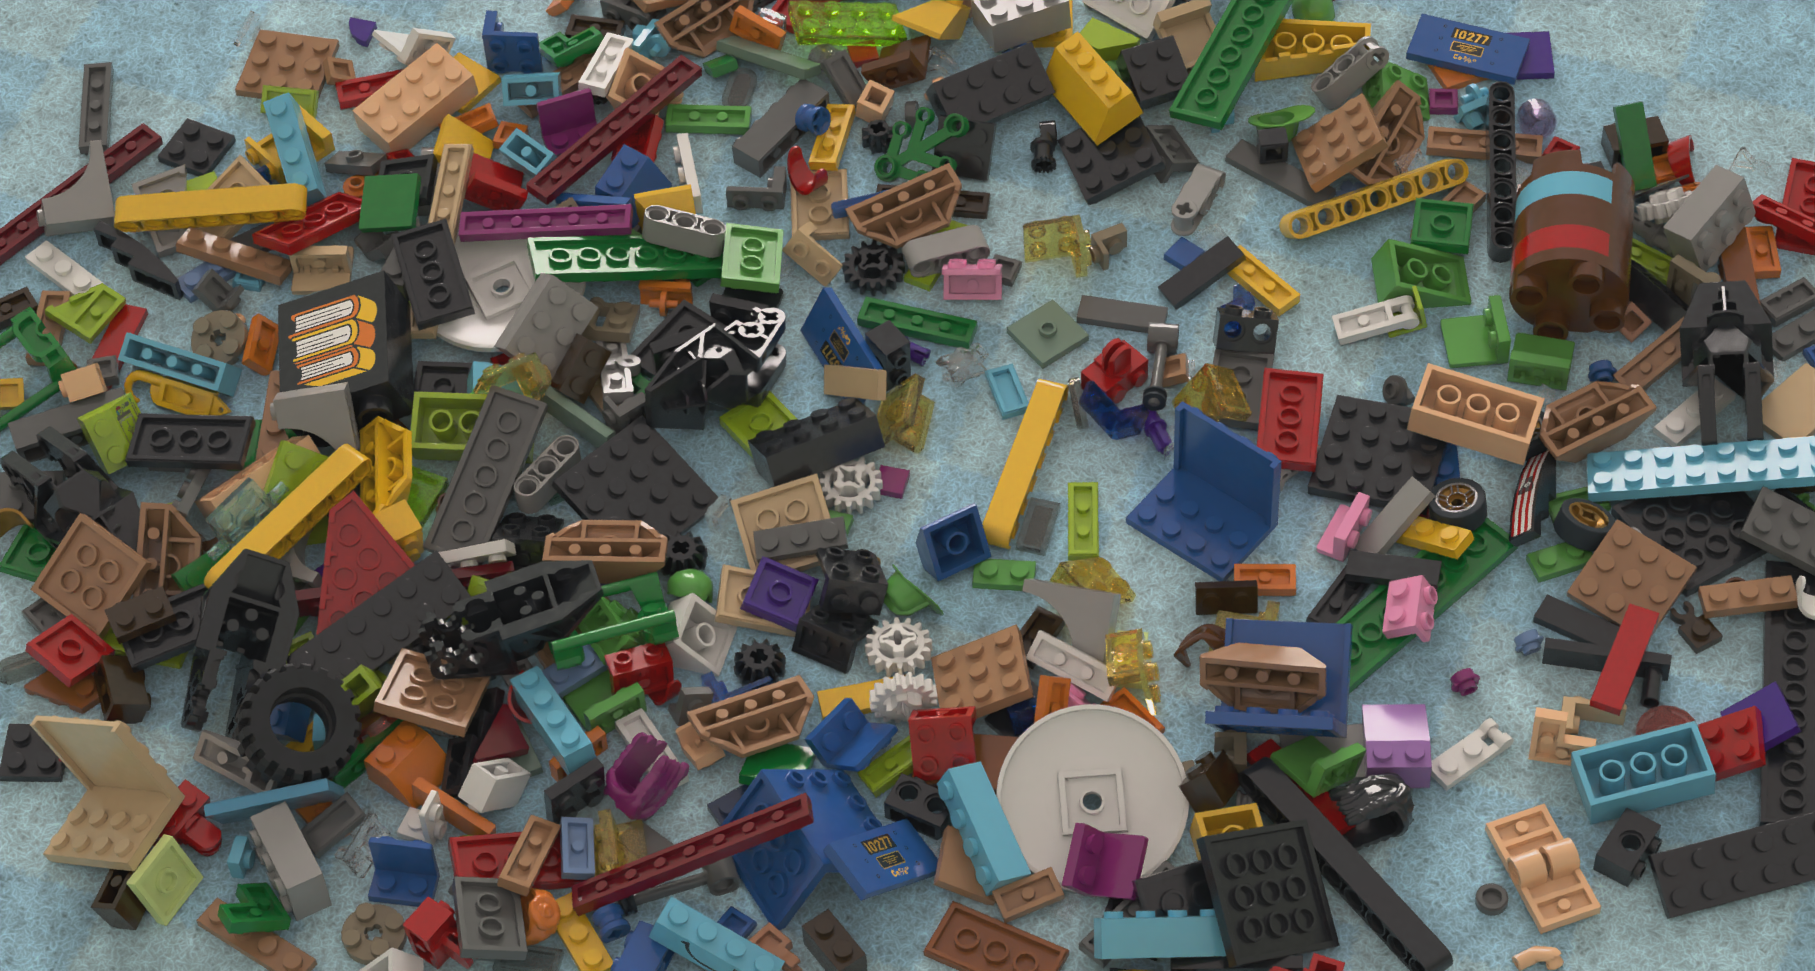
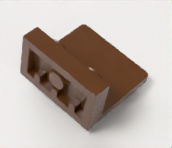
[861,35,931,89]

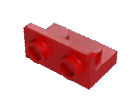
[604,643,674,696]

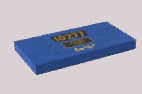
[1406,13,1530,85]
[800,287,883,404]
[823,819,938,901]

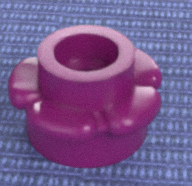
[1450,668,1480,696]

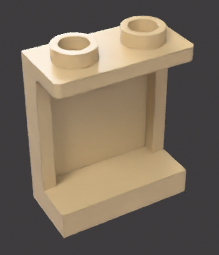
[1153,0,1216,75]

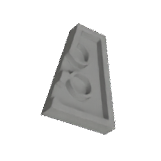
[131,164,187,258]

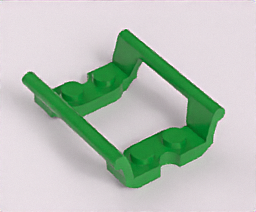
[0,306,76,432]
[547,571,679,671]

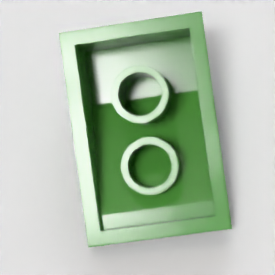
[1371,239,1472,308]

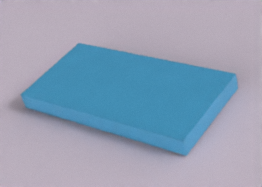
[204,778,345,824]

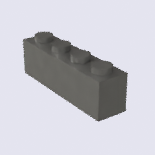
[732,79,830,178]
[8,387,125,463]

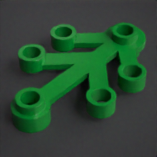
[874,107,969,182]

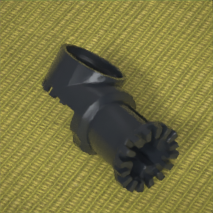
[1030,120,1058,173]

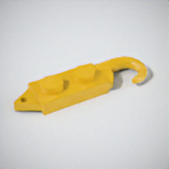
[124,370,232,415]

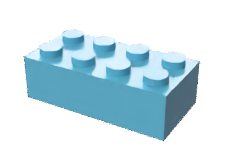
[1571,721,1716,825]

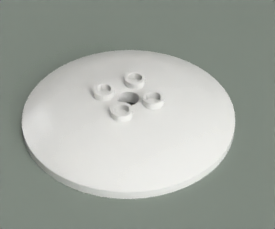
[437,223,587,352]
[996,704,1189,894]

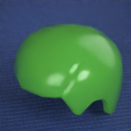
[1291,0,1335,21]
[667,569,713,603]

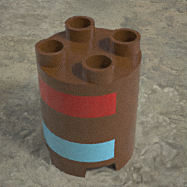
[1509,150,1635,340]

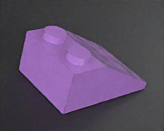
[1362,704,1432,788]

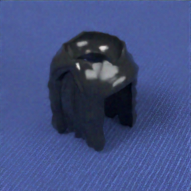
[1329,773,1415,851]

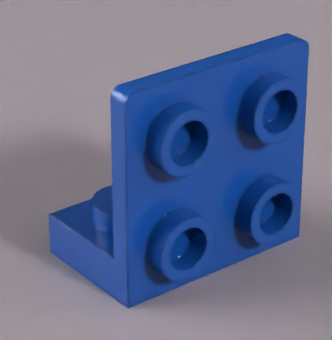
[482,10,543,74]
[804,698,898,772]
[368,836,440,907]

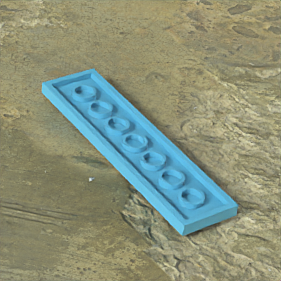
[1587,436,1815,502]

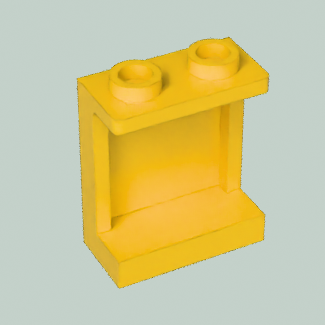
[244,105,335,184]

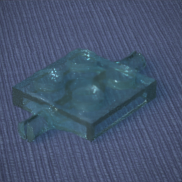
[205,478,289,562]

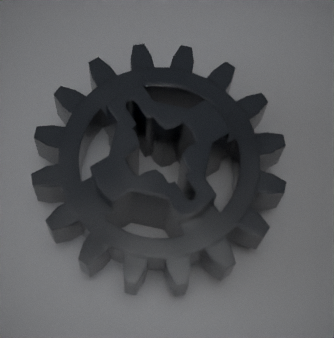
[842,239,905,296]

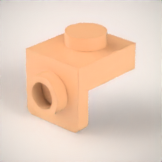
[675,722,726,771]

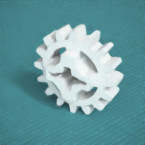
[1636,187,1693,224]
[819,456,883,515]
[865,617,933,677]
[869,672,938,723]

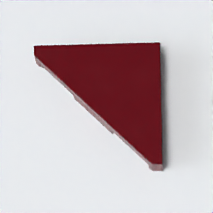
[473,703,530,763]

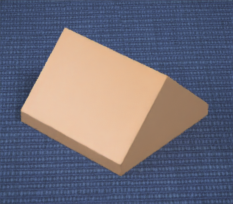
[606,47,665,116]

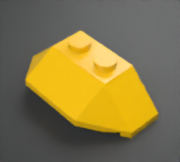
[360,416,412,514]

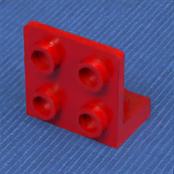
[464,153,528,211]
[908,706,977,781]

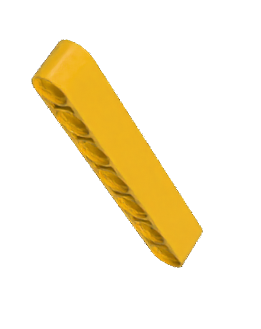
[1279,159,1469,239]
[114,183,307,232]
[982,379,1069,550]
[204,444,372,589]

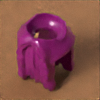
[603,732,689,821]

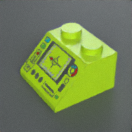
[76,392,141,474]

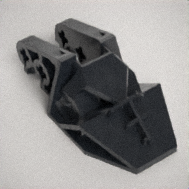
[1679,280,1774,446]
[645,307,786,430]
[0,426,140,552]
[181,549,300,739]
[417,560,604,680]

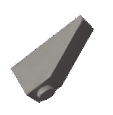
[193,730,291,793]

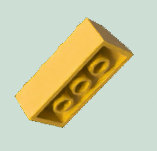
[1046,31,1143,146]

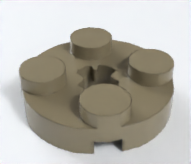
[191,310,249,365]
[341,903,407,965]

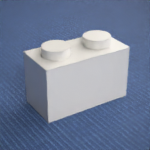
[458,758,531,813]

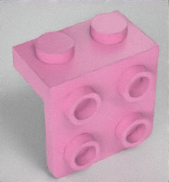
[942,259,1002,300]

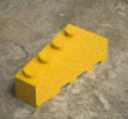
[1255,19,1371,82]

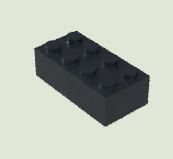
[925,42,1055,123]
[748,398,885,487]

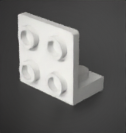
[372,28,456,65]

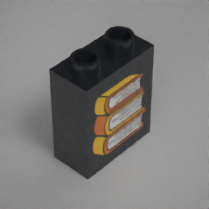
[278,270,414,447]

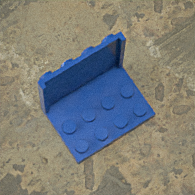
[1126,401,1282,581]
[1205,618,1353,738]
[720,769,882,930]

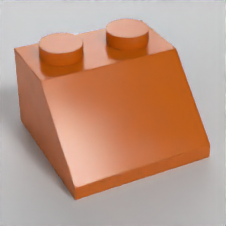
[364,720,446,809]

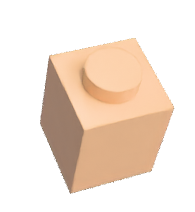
[855,79,895,123]
[58,362,107,403]

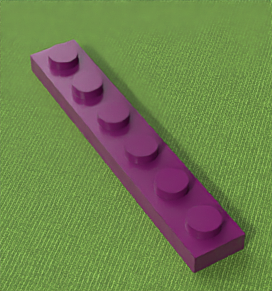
[458,204,633,242]

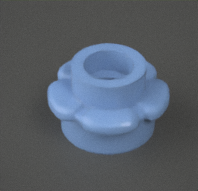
[1514,629,1544,656]

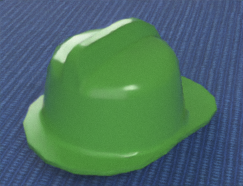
[1248,105,1315,142]
[884,564,944,616]

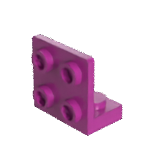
[536,88,597,157]
[1061,823,1149,900]

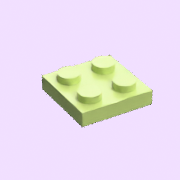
[126,834,204,926]

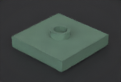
[1007,299,1089,369]

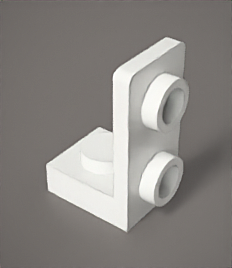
[397,790,447,846]

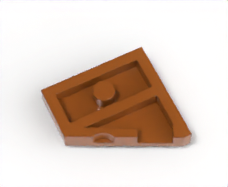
[24,670,100,714]

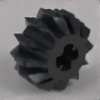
[660,530,708,577]
[734,638,786,690]

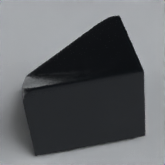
[1256,127,1289,164]

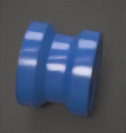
[795,104,831,135]
[591,903,631,943]

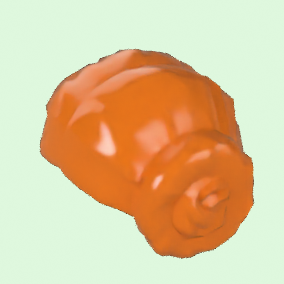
[520,888,561,946]

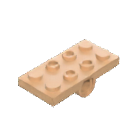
[1485,803,1601,934]

